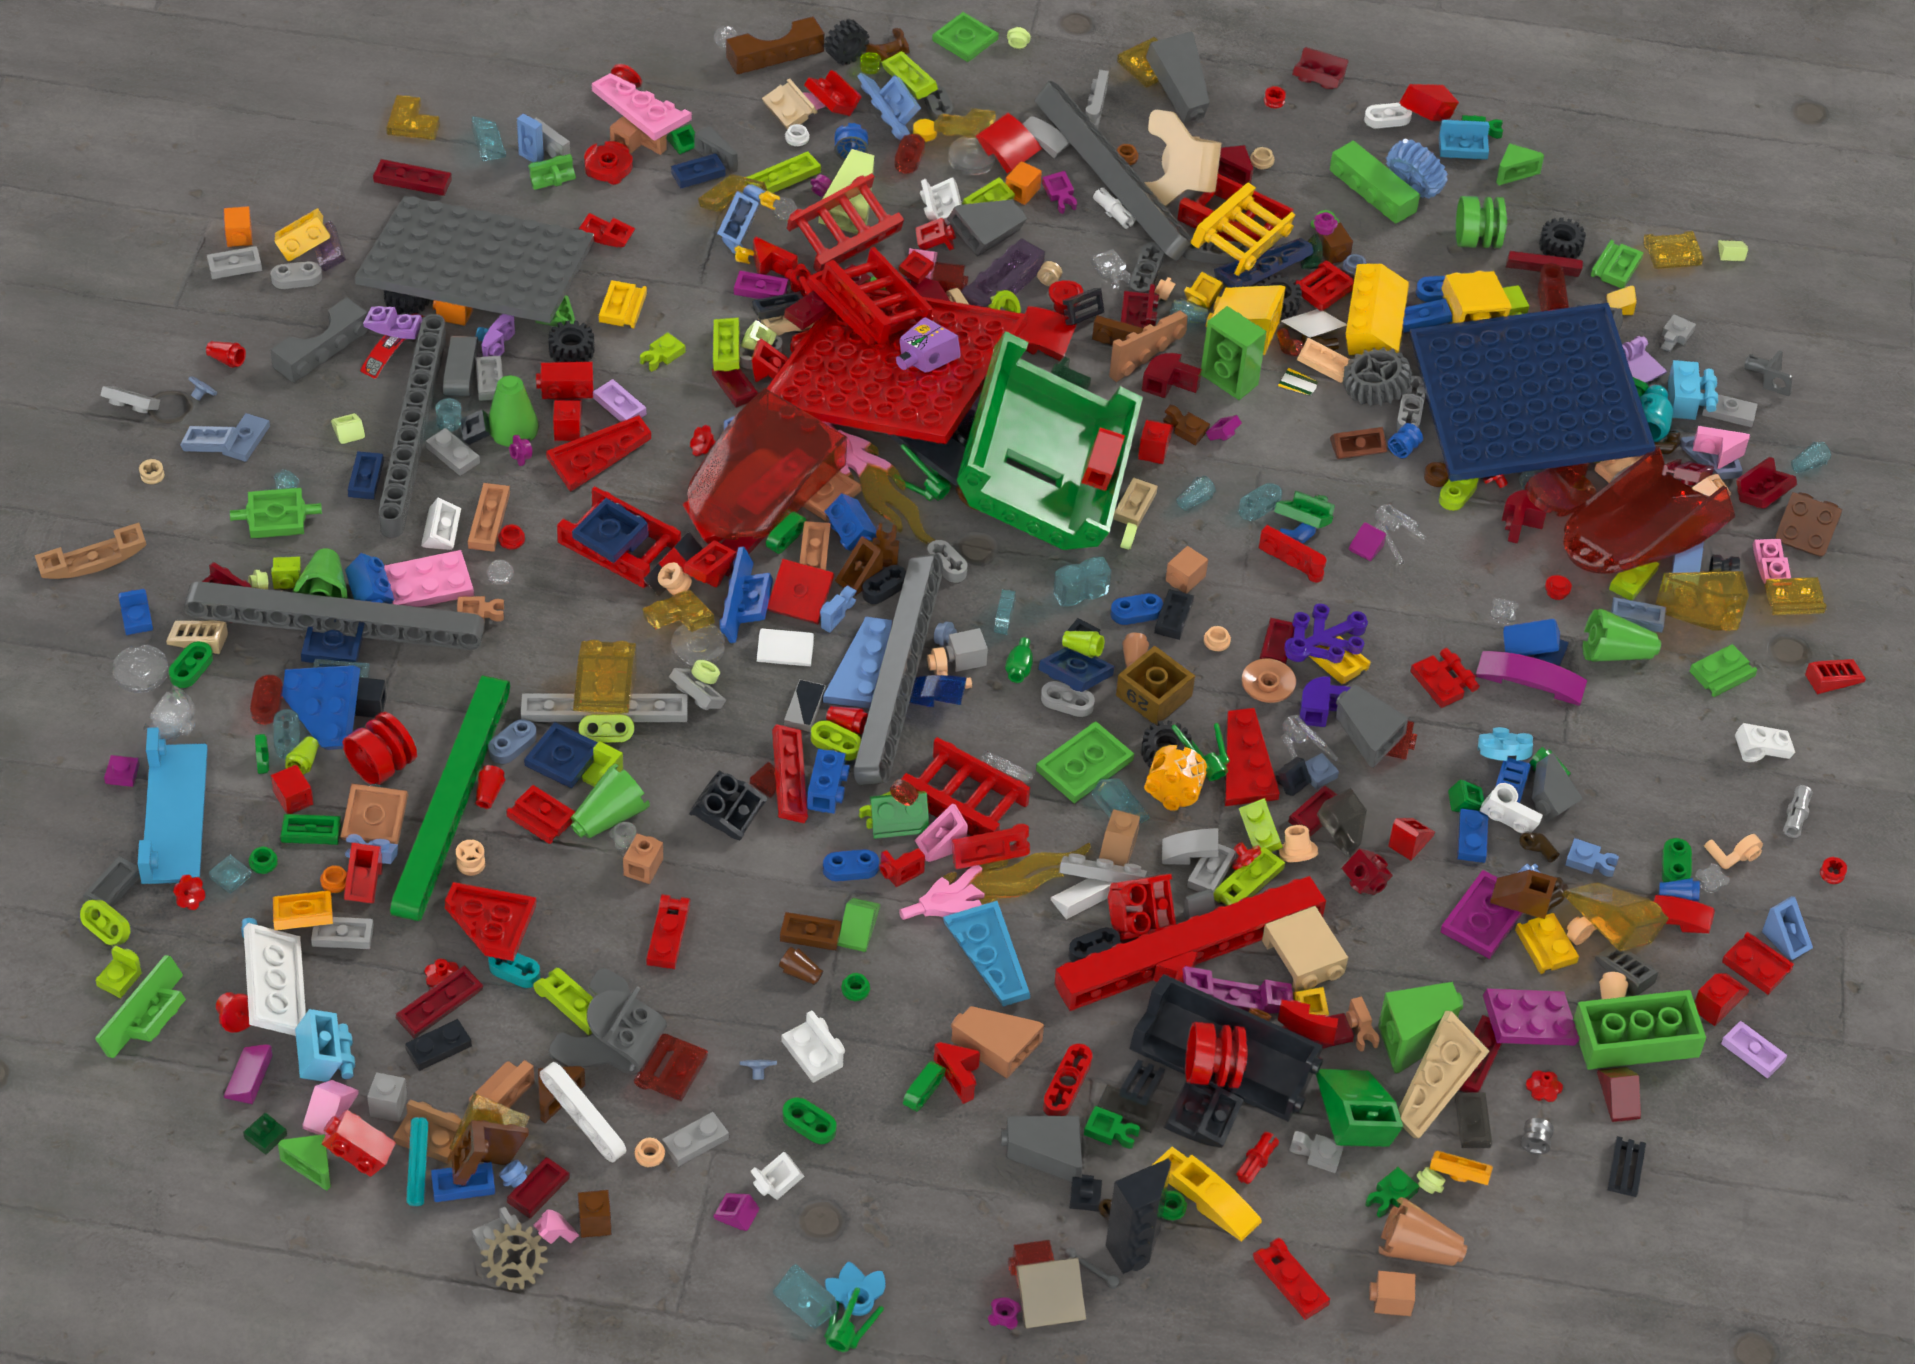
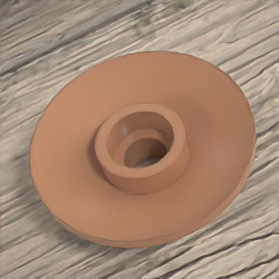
[1242,659,1296,703]

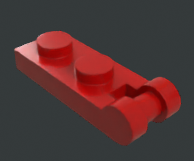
[1259,525,1327,583]
[952,824,1030,869]
[646,894,691,969]
[1253,1238,1330,1320]

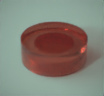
[890,779,919,806]

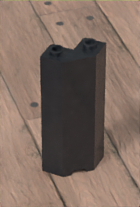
[1129,974,1323,1122]

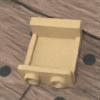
[1262,906,1348,992]

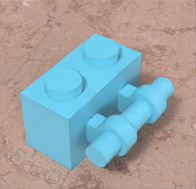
[1668,360,1718,420]
[295,1009,355,1082]

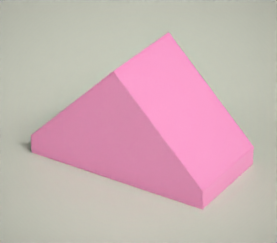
[915,804,968,862]
[303,1080,359,1136]

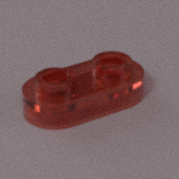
[894,134,925,174]
[250,675,283,725]

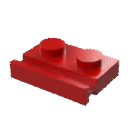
[506,785,575,844]
[1722,932,1794,995]

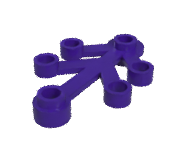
[1284,603,1368,663]

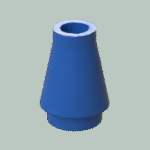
[1659,878,1700,902]

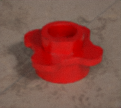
[785,263,811,292]

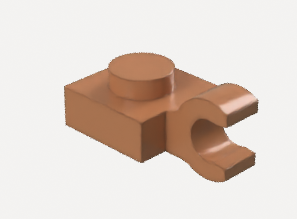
[1346,997,1379,1052]

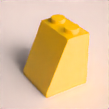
[1441,271,1512,324]
[1206,285,1285,355]

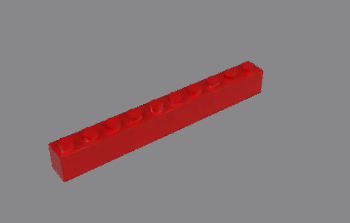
[1054,876,1326,1011]

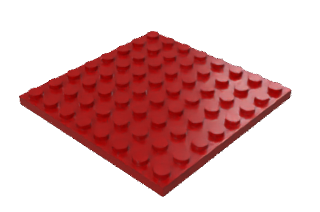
[757,289,1028,444]

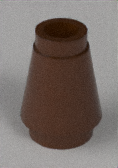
[779,947,824,985]

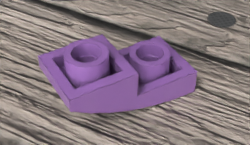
[363,306,422,339]
[482,314,515,357]

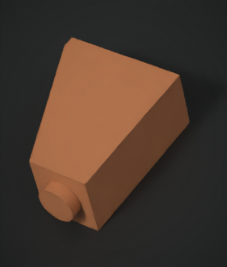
[951,1006,1044,1079]

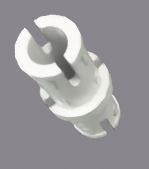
[1093,188,1136,229]

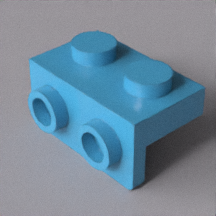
[1438,120,1489,159]

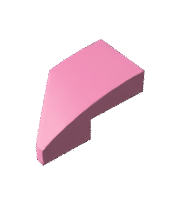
[534,1209,579,1244]

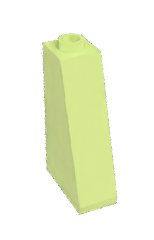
[819,149,874,234]

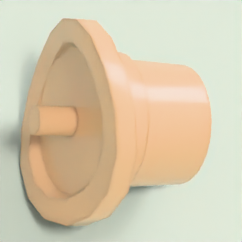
[1279,825,1318,862]

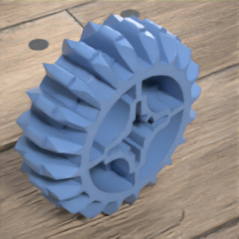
[1386,139,1448,199]

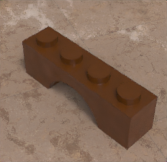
[726,16,825,75]

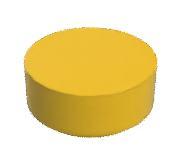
[913,119,937,142]

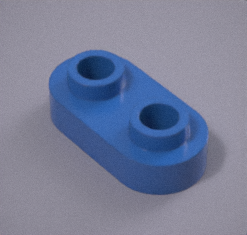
[1415,276,1445,302]
[1110,593,1163,625]
[823,850,879,881]

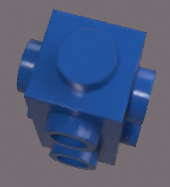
[824,493,877,551]
[345,553,395,604]
[807,749,850,814]

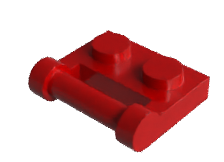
[1296,260,1354,312]

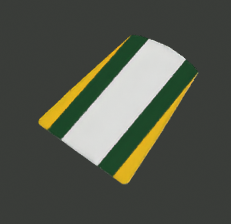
[1278,368,1318,395]

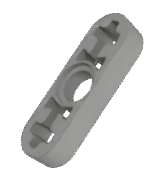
[1396,376,1426,432]

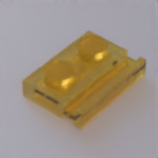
[1764,577,1826,615]

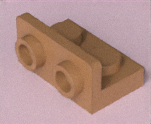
[393,1100,464,1164]

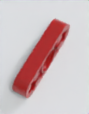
[1043,1044,1093,1116]

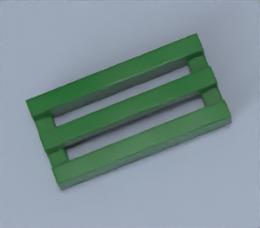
[280,814,341,845]

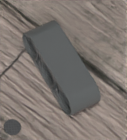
[443,335,478,397]

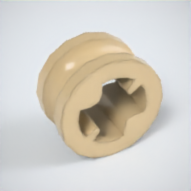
[1037,261,1062,286]
[139,459,165,484]

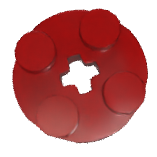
[584,141,633,185]

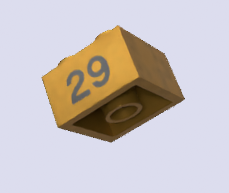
[1116,645,1195,726]

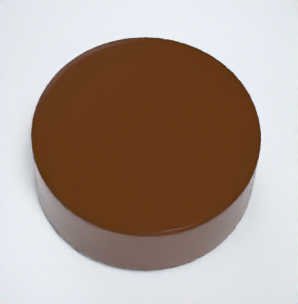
[1424,462,1449,487]

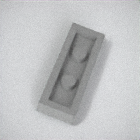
[1059,854,1147,882]

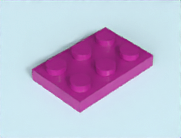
[1440,870,1523,959]
[1483,988,1579,1046]

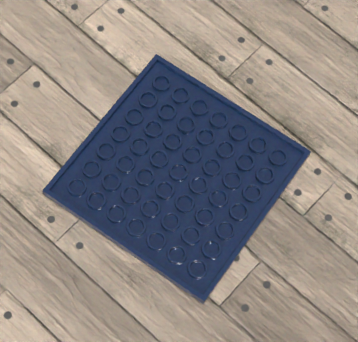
[1410,303,1655,482]

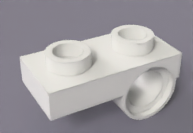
[1735,723,1795,762]
[1480,783,1543,833]

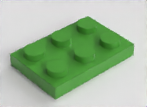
[1036,721,1134,804]

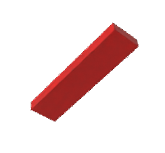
[772,724,808,823]

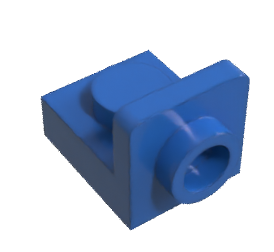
[118,589,153,635]

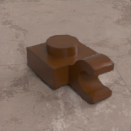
[1163,404,1210,446]

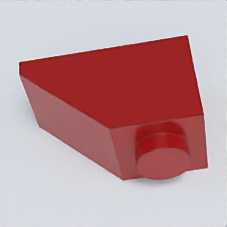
[1399,84,1459,121]
[553,400,582,441]
[1138,420,1174,464]
[1695,973,1749,1026]

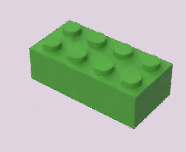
[1573,990,1706,1070]

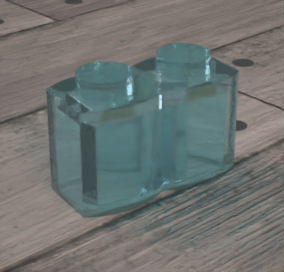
[1053,557,1112,606]

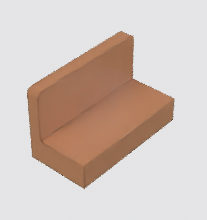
[469,1060,535,1121]

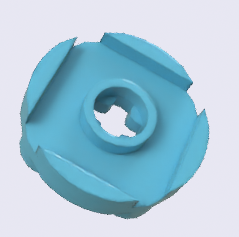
[1478,727,1533,761]

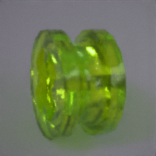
[860,52,881,75]

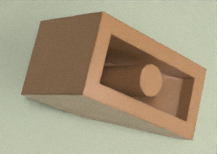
[1099,809,1140,866]

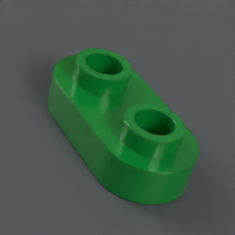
[169,641,213,688]
[1662,838,1692,882]
[782,1097,836,1144]

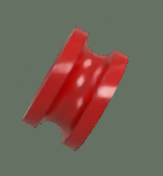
[1264,86,1286,109]
[1820,857,1847,884]

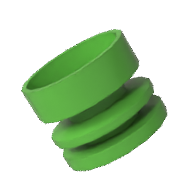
[1456,196,1507,248]

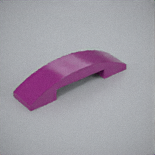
[1475,651,1587,706]
[1183,966,1293,1014]

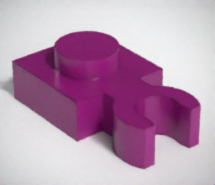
[1042,171,1077,214]

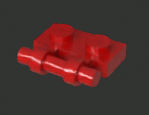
[1410,648,1480,708]

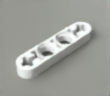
[540,1062,626,1162]

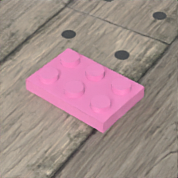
[384,550,474,607]

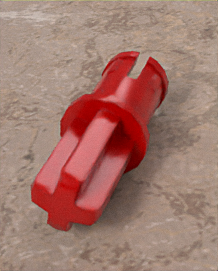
[1236,1132,1279,1185]

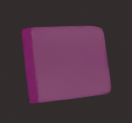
[1348,522,1386,562]
[713,1193,759,1231]

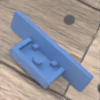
[857,73,921,143]

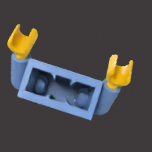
[717,184,780,264]

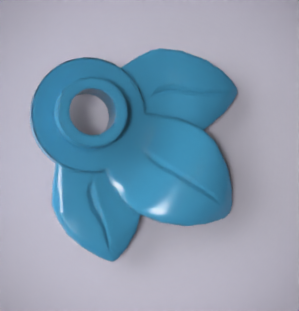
[825,1261,885,1316]

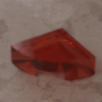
[750,761,776,798]

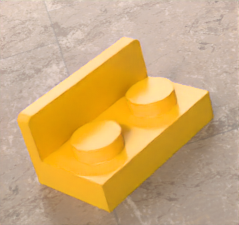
[275,208,330,261]

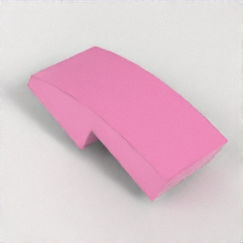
[1752,539,1791,584]

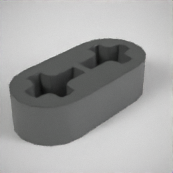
[925,85,953,124]

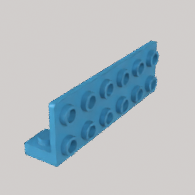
[138,728,208,884]

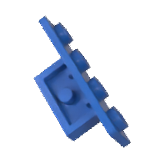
[720,547,774,643]

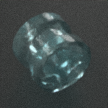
[435,398,462,431]

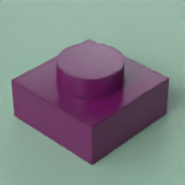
[1205,415,1242,441]
[104,755,140,787]

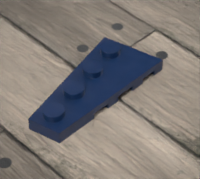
[1214,238,1314,288]

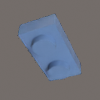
[517,114,544,162]

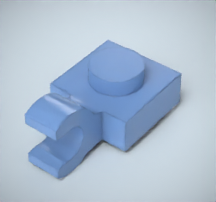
[345,834,398,864]

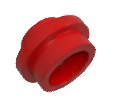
[498,524,525,549]
[1545,575,1572,600]

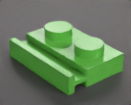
[1591,240,1644,289]
[1689,644,1757,697]

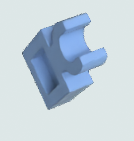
[820,586,856,633]
[1565,838,1619,877]

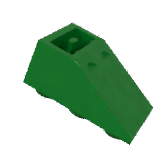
[1316,1069,1403,1147]

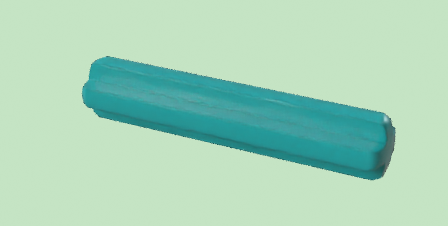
[406,1117,428,1206]

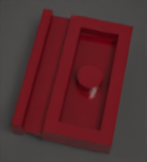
[1662,459,1714,486]

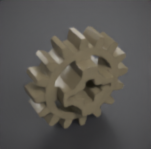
[481,1223,548,1290]

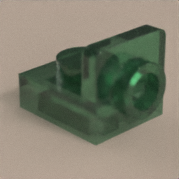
[1051,356,1091,390]

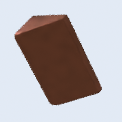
[1330,427,1387,459]

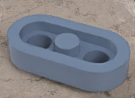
[488,719,537,764]

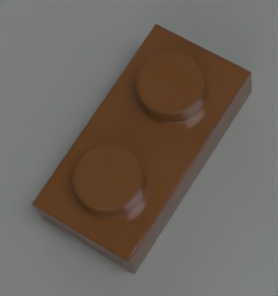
[1092,315,1144,345]
[780,912,842,951]

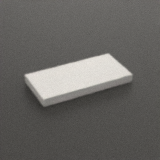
[244,923,306,1036]

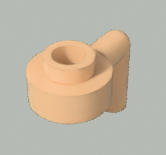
[927,647,972,692]
[1704,834,1763,869]
[1567,916,1623,945]

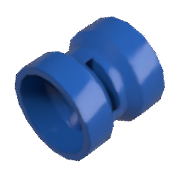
[1388,423,1423,459]

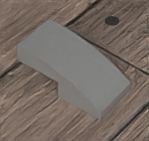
[1023,116,1070,158]
[1162,828,1218,864]

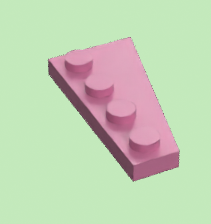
[592,73,692,141]

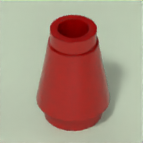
[206,341,246,368]
[826,706,868,734]
[475,765,506,809]

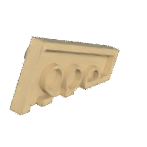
[1398,1011,1489,1139]

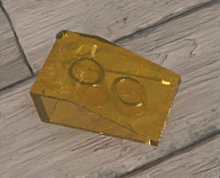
[1655,571,1749,631]
[573,640,637,713]
[1562,882,1669,951]

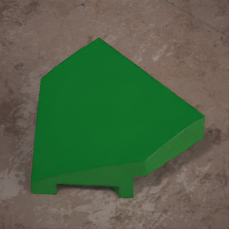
[1274,491,1335,528]

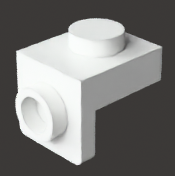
[751,1152,805,1200]

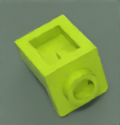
[271,557,301,589]
[96,945,142,998]

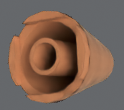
[1379,1197,1467,1266]

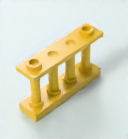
[1190,182,1295,276]

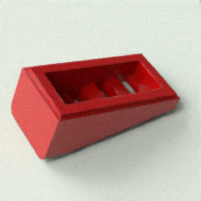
[1805,659,1866,694]

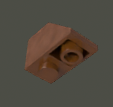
[1490,870,1557,919]

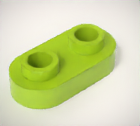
[1439,478,1478,511]
[579,714,634,742]
[811,721,861,761]
[80,900,130,945]

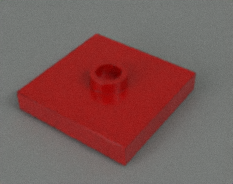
[767,559,834,625]

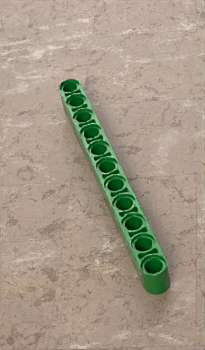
[390,675,510,921]

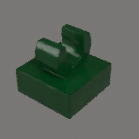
[243,1113,287,1155]

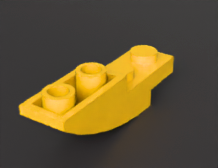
[1152,1147,1262,1242]

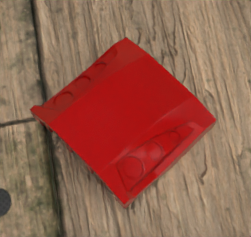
[1108,874,1176,939]

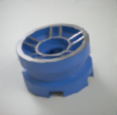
[835,123,868,160]

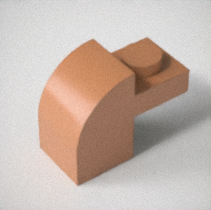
[610,116,667,155]

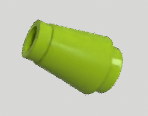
[1062,631,1105,658]
[285,736,319,775]

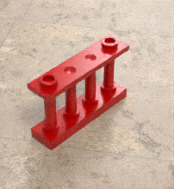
[787,173,904,272]
[1177,174,1293,242]
[821,247,933,344]
[557,486,681,588]
[900,737,1030,836]

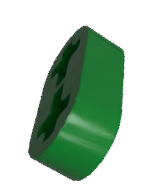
[766,512,807,554]
[903,1061,946,1112]

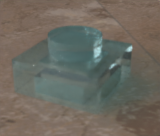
[209,855,251,894]

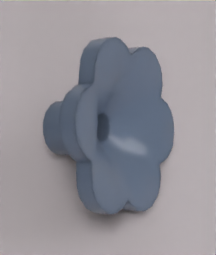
[188,376,218,401]
[739,1060,777,1080]

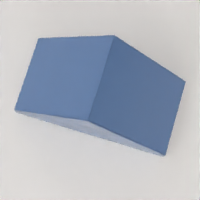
[1762,896,1813,960]

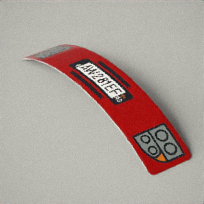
[360,313,425,379]

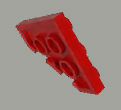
[445,882,537,961]

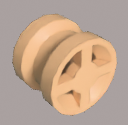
[658,562,692,596]
[456,840,485,876]

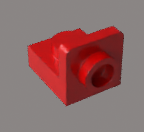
[915,217,956,250]
[879,848,925,887]

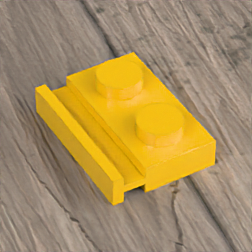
[599,280,647,328]
[1309,636,1371,684]
[1515,913,1579,974]

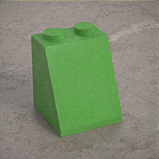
[1378,982,1463,1073]

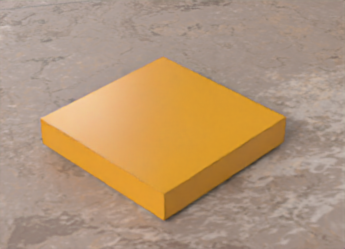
[273,890,333,930]

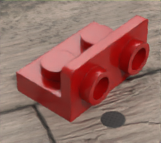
[804,70,861,116]

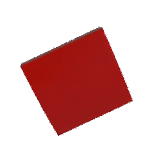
[975,113,1042,173]
[1019,306,1077,361]

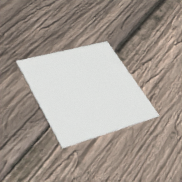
[1282,309,1347,338]

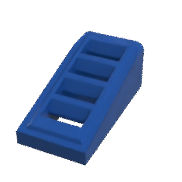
[1495,757,1531,803]

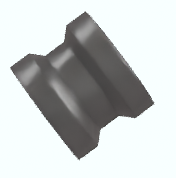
[1521,1118,1554,1155]

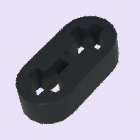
[862,565,906,604]
[1068,927,1120,963]

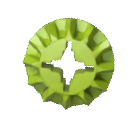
[987,290,1021,313]

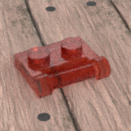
[634,1034,708,1102]

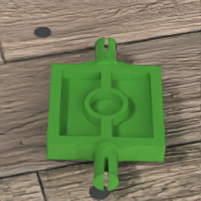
[230,488,322,538]

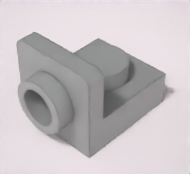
[472,1207,522,1260]

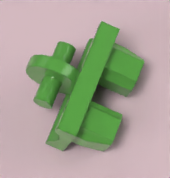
[528,154,576,190]

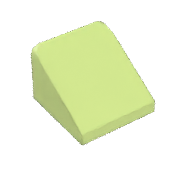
[1718,240,1748,261]
[740,320,777,350]
[331,413,365,444]

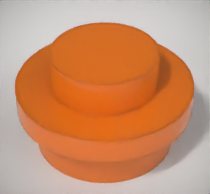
[320,866,347,893]

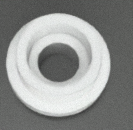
[785,124,809,146]

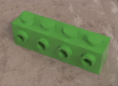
[1330,140,1420,224]

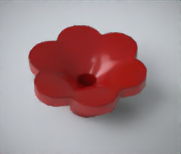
[690,425,716,457]
[1482,474,1508,488]
[1232,842,1262,870]
[173,875,206,910]
[425,959,459,987]
[1526,1070,1563,1102]

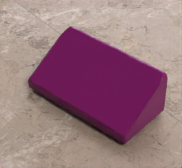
[224,1045,273,1104]

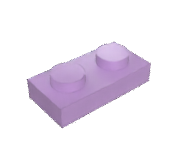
[593,379,646,422]
[1721,1021,1787,1079]

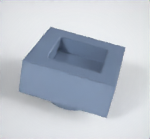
[1305,753,1339,789]

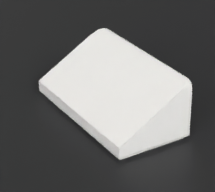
[421,498,461,550]
[757,629,814,667]
[1051,878,1112,920]

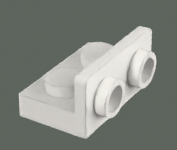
[781,1011,845,1083]

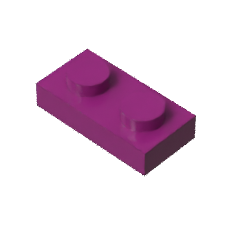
[734,271,788,299]

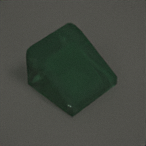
[1300,233,1323,269]

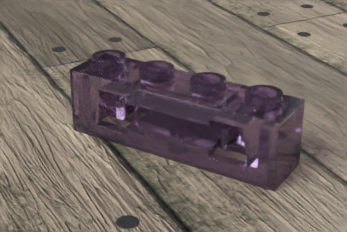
[961,238,1045,309]

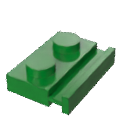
[870,791,929,839]

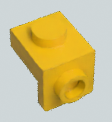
[1184,272,1224,310]

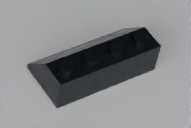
[885,433,968,487]
[1105,1158,1172,1274]

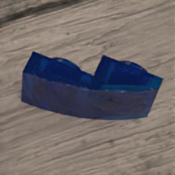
[909,675,967,707]

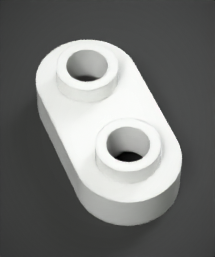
[1364,103,1412,129]

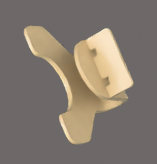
[1144,110,1222,207]

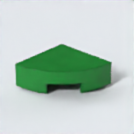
[255,734,269,774]

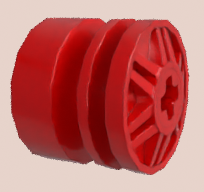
[342,712,417,786]
[1185,1022,1248,1088]

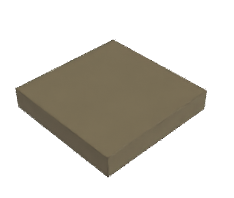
[1016,1257,1086,1328]

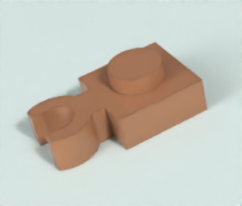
[457,596,504,622]

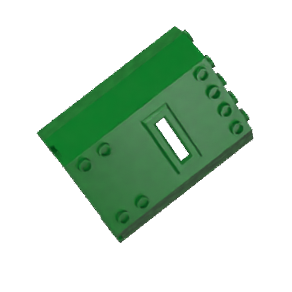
[957,331,1143,550]

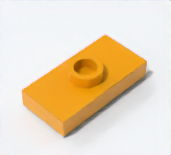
[1429,1151,1493,1185]

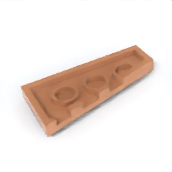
[1109,311,1188,382]

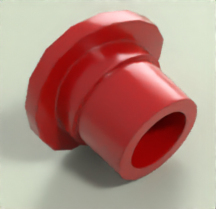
[611,64,642,88]
[1049,280,1083,315]
[216,992,251,1033]

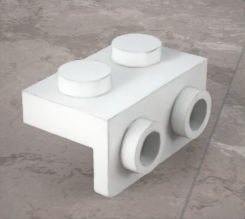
[920,177,962,225]

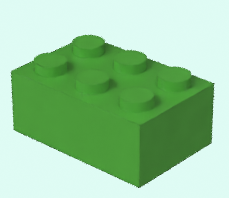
[1201,306,1267,400]

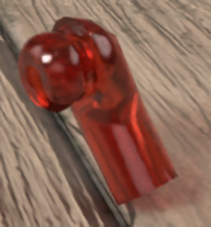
[1276,329,1304,356]

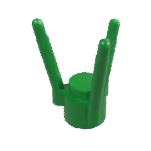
[893,444,951,501]
[1172,723,1230,781]
[824,1287,884,1352]

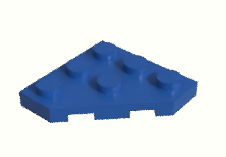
[282,665,360,750]

